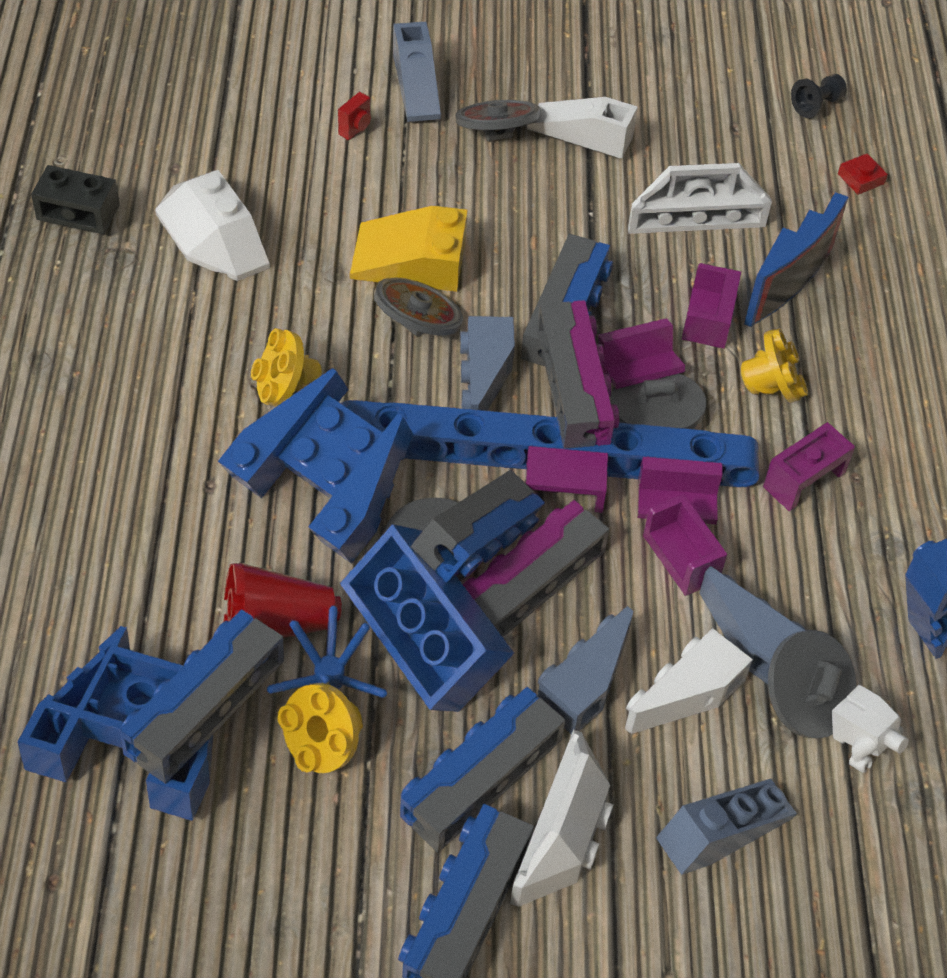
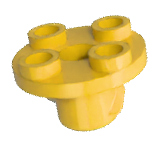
[251,328,322,407]
[741,328,808,403]
[278,683,363,773]

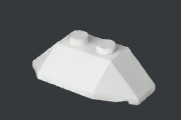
[628,163,772,234]
[155,170,270,281]
[510,729,614,907]

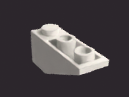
[527,97,638,159]
[625,628,753,734]

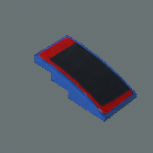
[744,192,848,327]

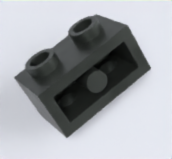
[31,165,120,235]

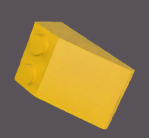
[350,206,468,292]

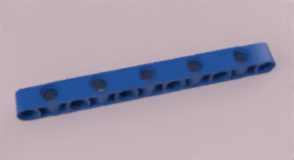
[341,400,759,487]

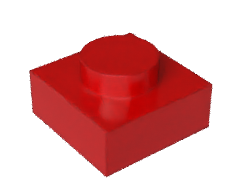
[338,91,371,141]
[838,153,888,195]

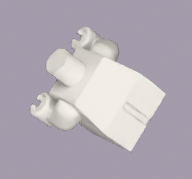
[832,684,909,773]

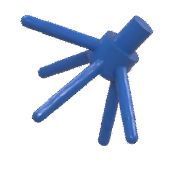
[267,606,387,698]

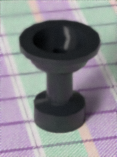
[791,74,847,118]

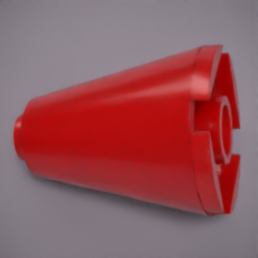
[224,562,342,639]

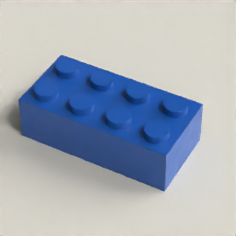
[340,524,514,712]

